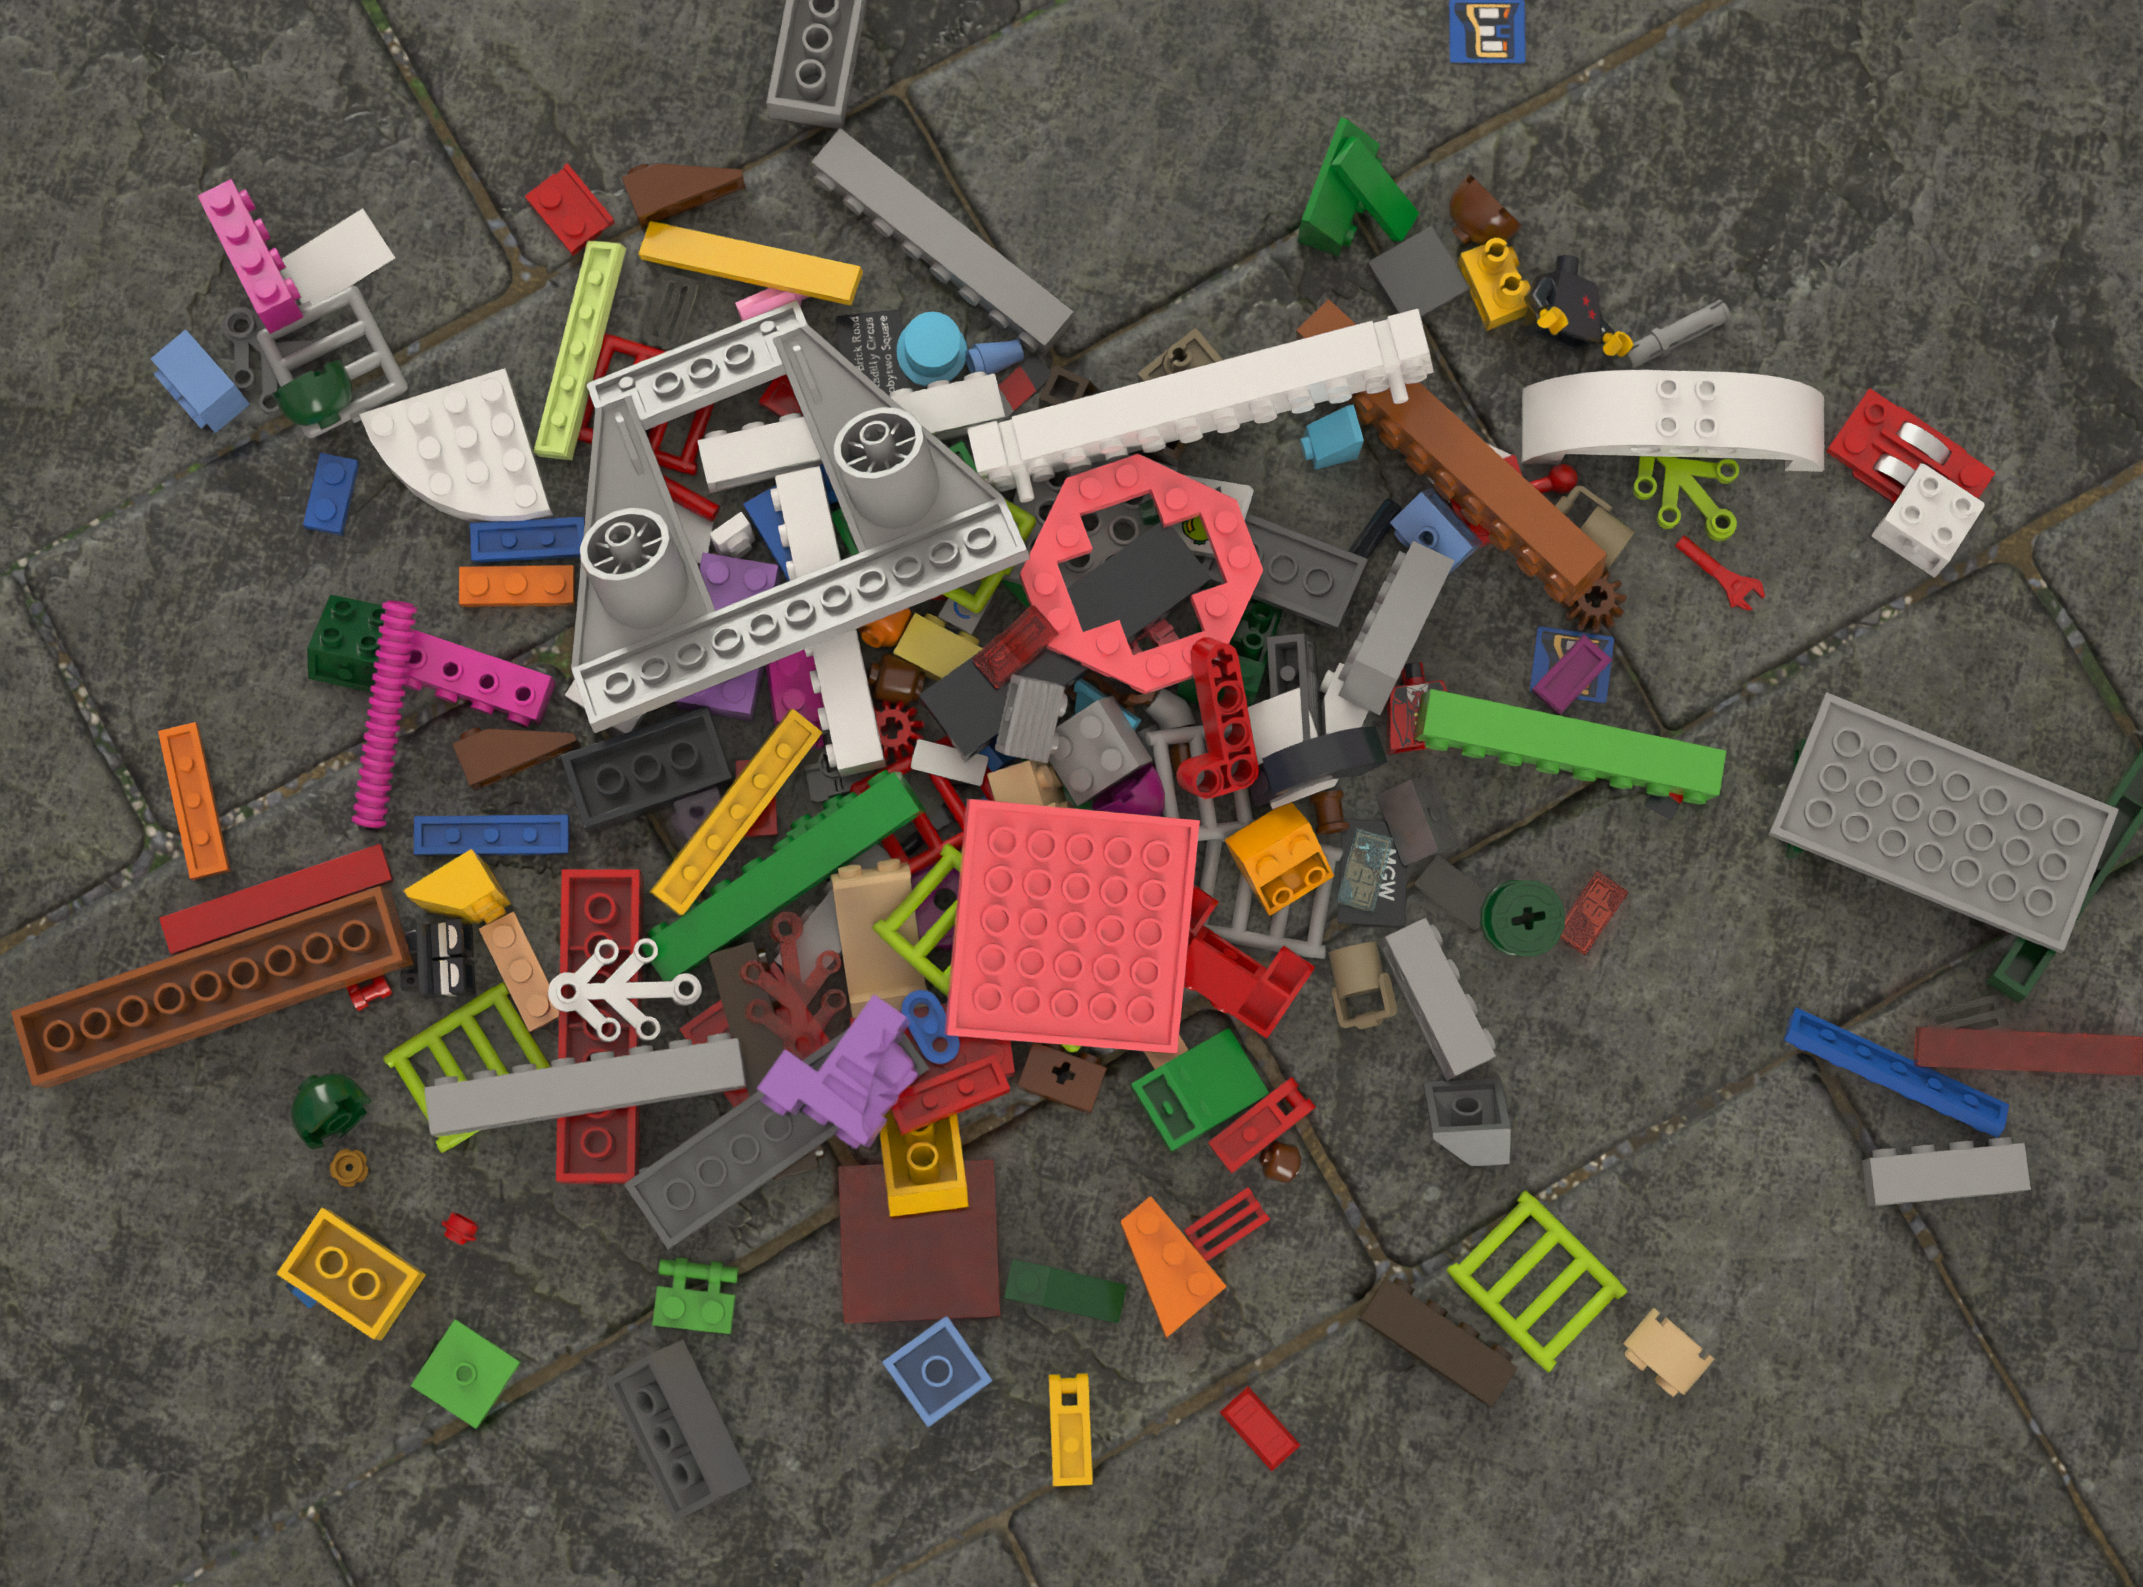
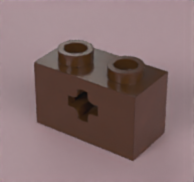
[1018,1042,1107,1115]

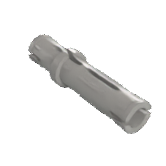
[1622,299,1731,370]

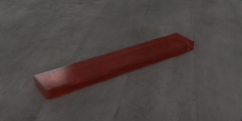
[1914,1026,2143,1076]

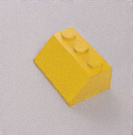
[404,849,511,924]

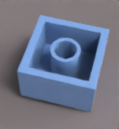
[151,329,250,433]
[882,1316,993,1427]

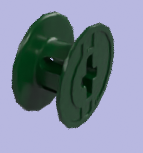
[1480,880,1565,957]

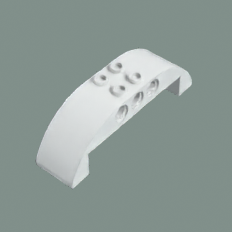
[1522,370,1824,472]

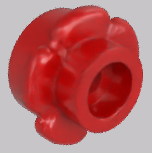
[442,1211,479,1245]

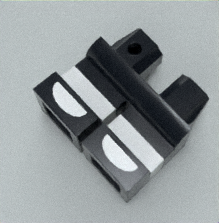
[400,919,476,998]

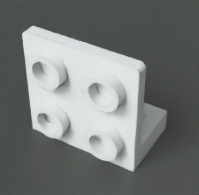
[1871,464,1985,578]

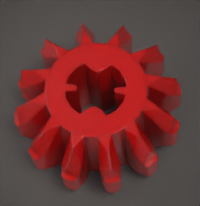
[873,699,925,763]

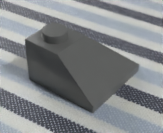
[1423,1078,1511,1166]

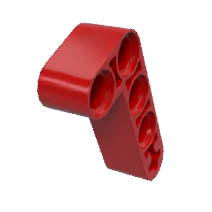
[1177,637,1259,799]

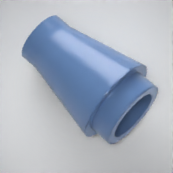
[965,339,1024,375]

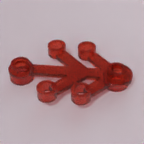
[739,912,847,1061]

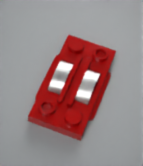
[1826,388,1996,504]

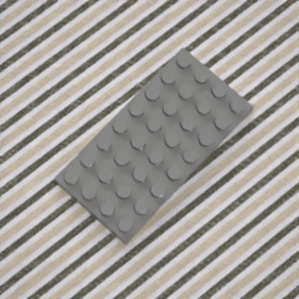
[1768,692,2119,953]

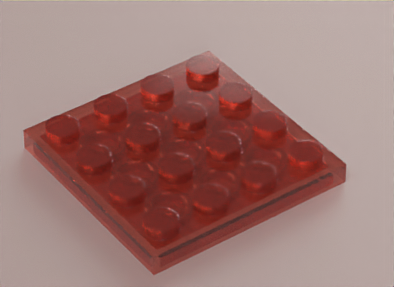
[838,1160,1000,1324]

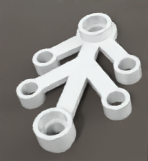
[548,939,701,1042]

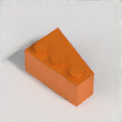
[1120,1196,1227,1338]

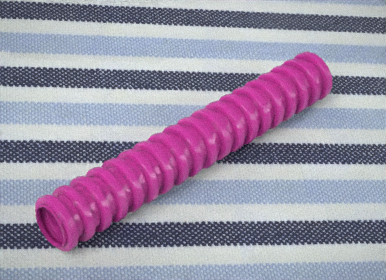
[352,600,417,828]

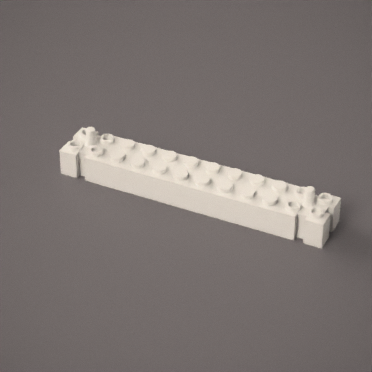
[967,309,1434,502]

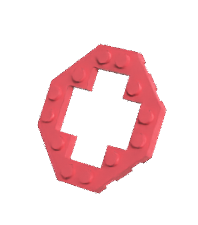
[1019,454,1263,694]

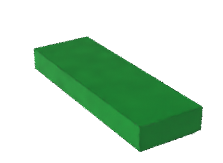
[1331,136,1420,242]

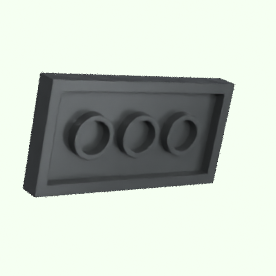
[1202,513,1369,632]

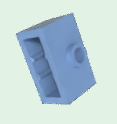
[1390,488,1482,575]

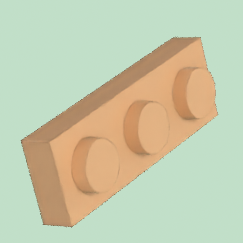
[479,912,559,1033]

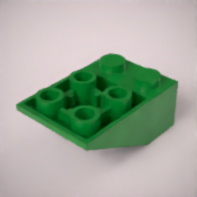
[1130,1028,1270,1154]

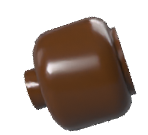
[1259,1141,1301,1183]

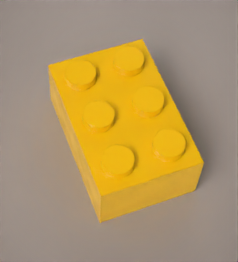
[880,1086,968,1217]
[277,1208,426,1340]

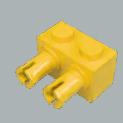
[1457,238,1531,331]

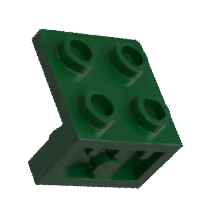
[307,595,386,693]

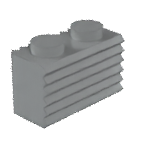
[995,674,1068,763]

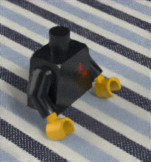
[1523,255,1633,357]

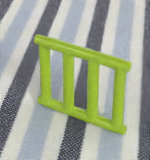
[872,843,962,998]
[383,982,551,1153]
[1446,1190,1628,1372]

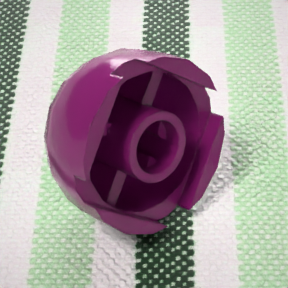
[1092,763,1165,817]

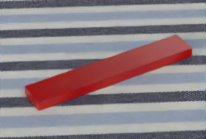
[159,844,394,956]

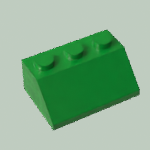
[1297,117,1383,257]

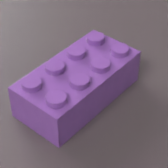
[675,552,781,722]

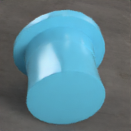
[896,312,967,387]

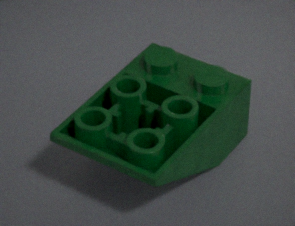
[1176,585,1283,707]

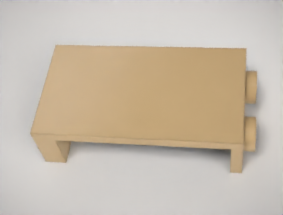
[830,859,928,1018]

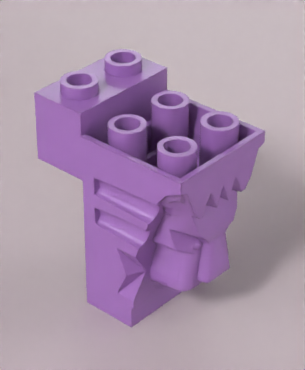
[757,994,918,1149]

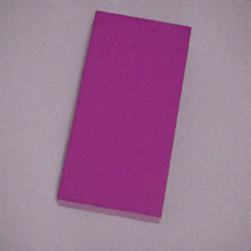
[1531,634,1612,716]

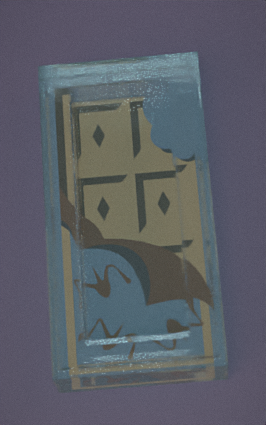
[1336,828,1394,913]

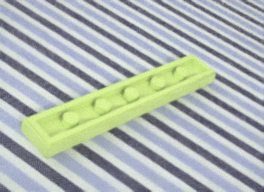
[533,241,626,460]

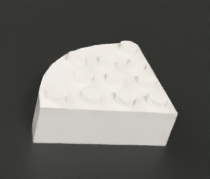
[359,368,555,523]

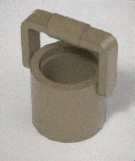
[1555,486,1636,570]
[1328,942,1397,1030]

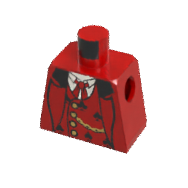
[1387,662,1448,755]

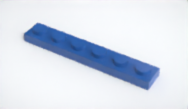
[1784,1008,2009,1138]

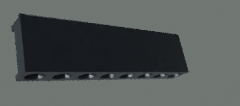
[919,522,1212,763]

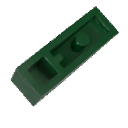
[1004,1259,1127,1324]

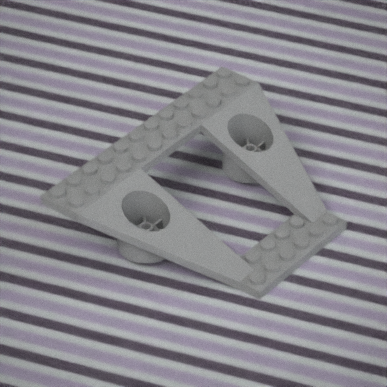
[571,300,1030,733]

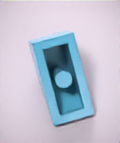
[1300,404,1364,470]

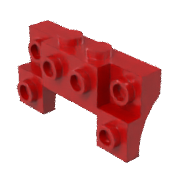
[1184,885,1315,1039]

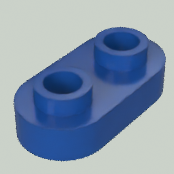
[901,990,960,1065]

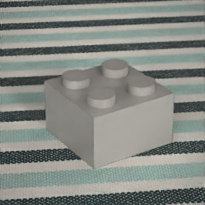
[1049,695,1153,806]

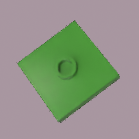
[411,1319,521,1429]

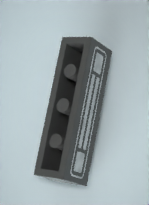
[1267,633,1325,791]

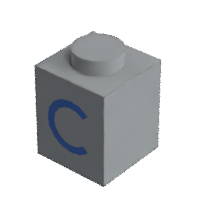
[938,580,994,637]

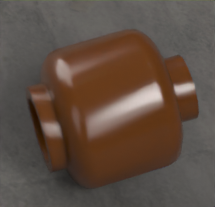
[867,653,925,707]

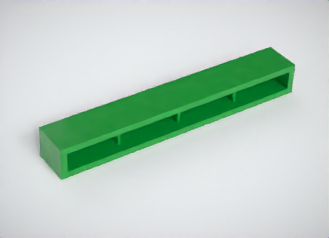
[641,770,926,982]

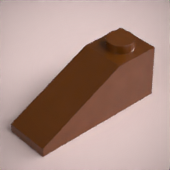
[622,163,746,228]
[452,727,581,791]

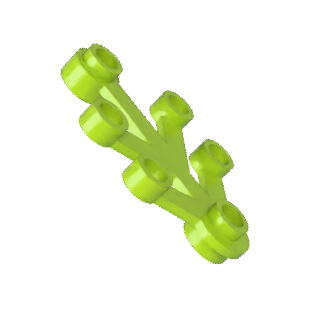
[1632,456,1739,541]

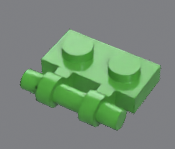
[652,1257,739,1334]

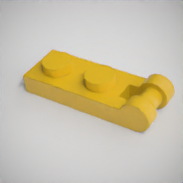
[1049,1373,1093,1486]

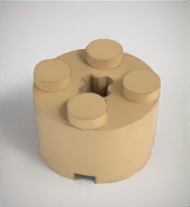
[1623,1307,1715,1397]

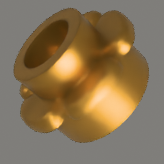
[330,1149,369,1187]

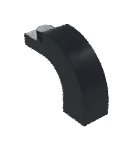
[1249,726,1388,808]

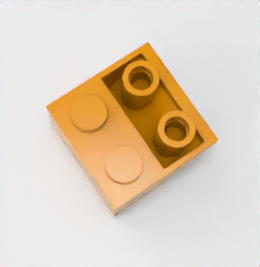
[1225,802,1334,916]

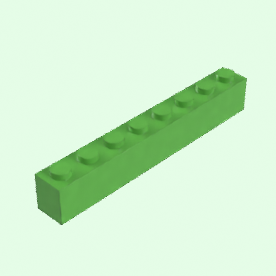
[1414,689,1726,804]

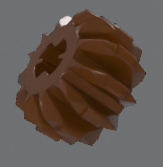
[1561,570,1627,633]

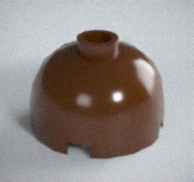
[1449,173,1523,246]

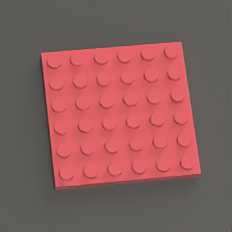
[945,799,1200,1054]

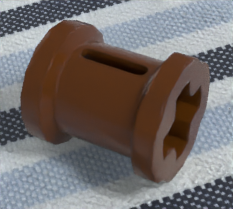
[1309,790,1350,835]

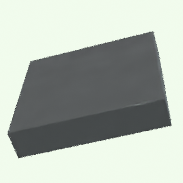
[1367,226,1470,319]

